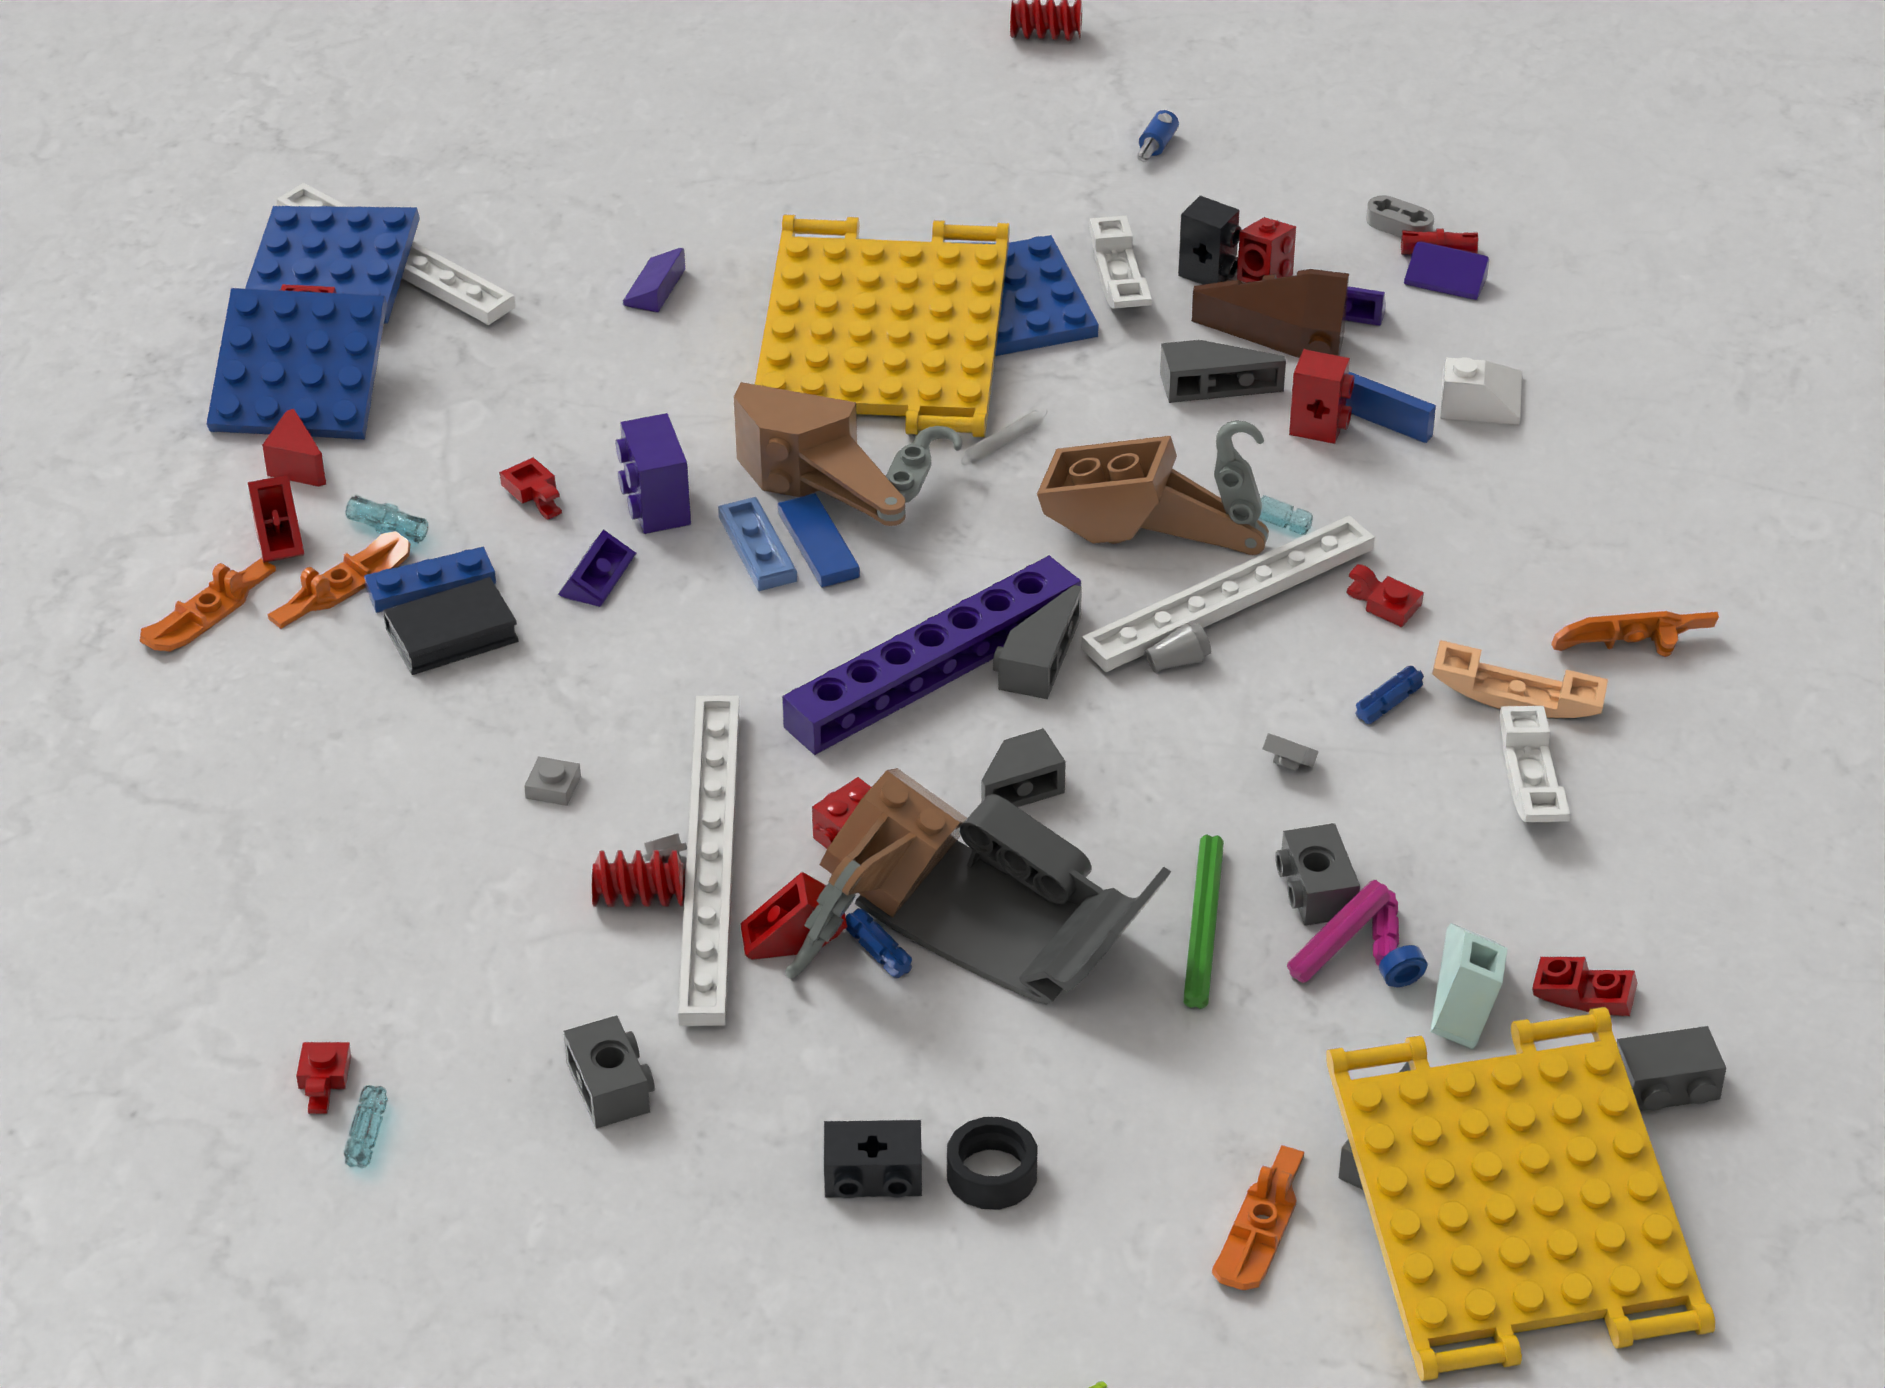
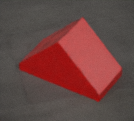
[262,409,326,487]
[248,475,304,563]

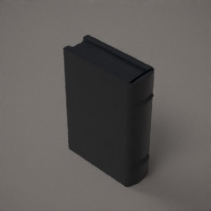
[383,577,519,675]

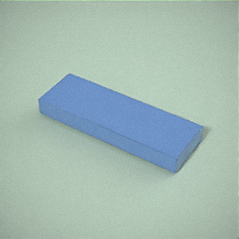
[718,497,797,591]

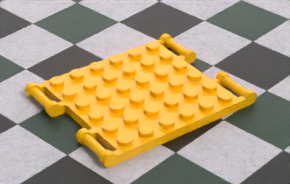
[755,214,1010,438]
[1326,1007,1715,1381]

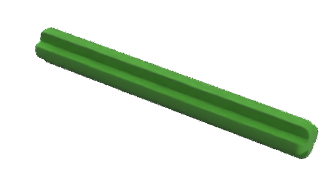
[1183,834,1224,1009]

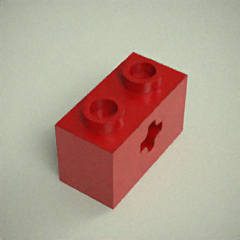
[1289,349,1355,444]

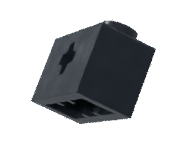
[1178,196,1242,285]
[824,1120,922,1198]

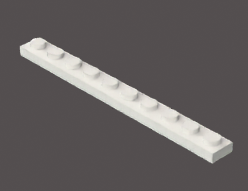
[678,695,740,1026]

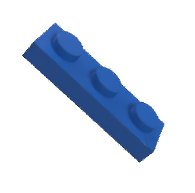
[364,546,496,613]

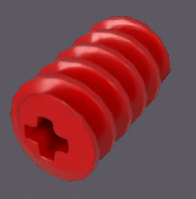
[1010,0,1083,41]
[592,850,686,907]

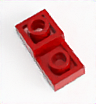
[1532,957,1638,1016]

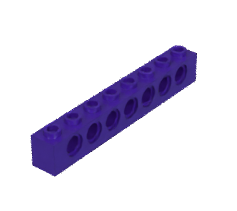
[782,555,1081,755]

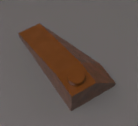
[1191,269,1349,358]

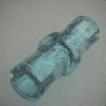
[345,495,428,544]

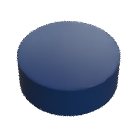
[1379,945,1428,987]

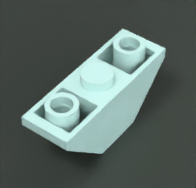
[1430,923,1508,1049]

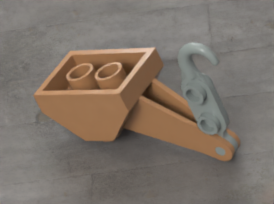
[734,382,963,526]
[1037,420,1269,555]
[785,768,967,979]

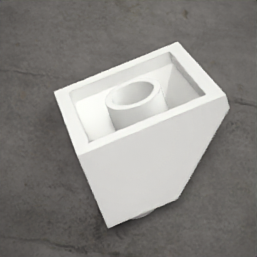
[1440,357,1522,425]

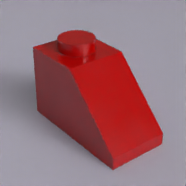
[740,872,847,960]

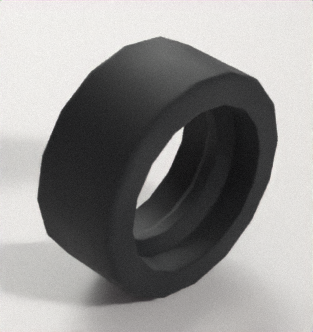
[947,1117,1038,1210]

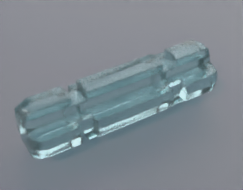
[1259,493,1313,535]
[343,1085,388,1168]

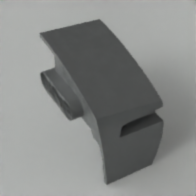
[855,794,1171,1005]

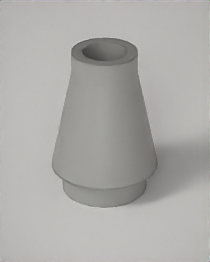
[1145,623,1211,673]

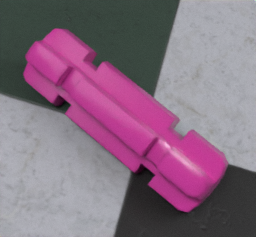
[1372,890,1399,966]

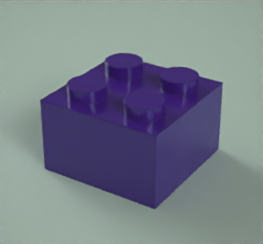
[615,413,691,534]

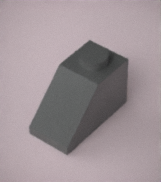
[981,728,1066,807]

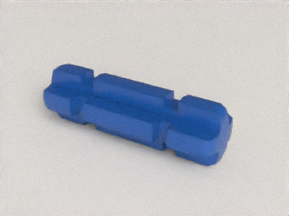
[1355,666,1424,724]
[845,908,912,978]

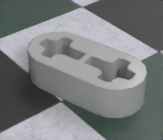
[1366,195,1434,237]

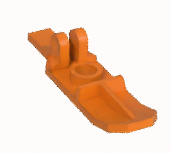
[267,531,411,629]
[140,558,276,651]
[1551,611,1719,657]
[1212,1145,1304,1290]

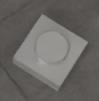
[1262,733,1319,771]
[524,756,581,806]

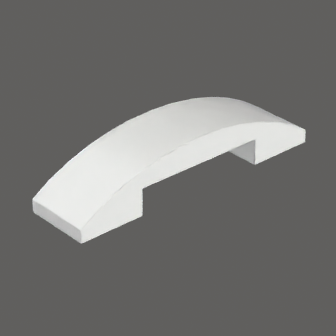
[1090,215,1152,308]
[1500,706,1570,822]

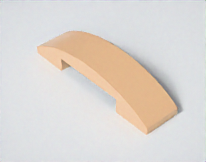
[1432,640,1608,718]

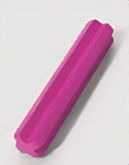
[1287,880,1391,983]

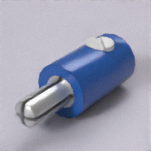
[1137,110,1179,162]

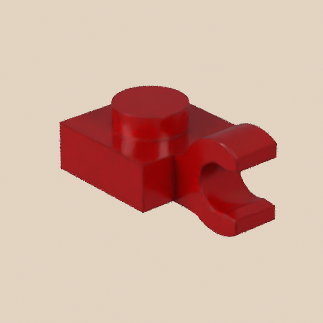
[499,457,562,520]
[1346,564,1424,627]
[296,1042,351,1114]

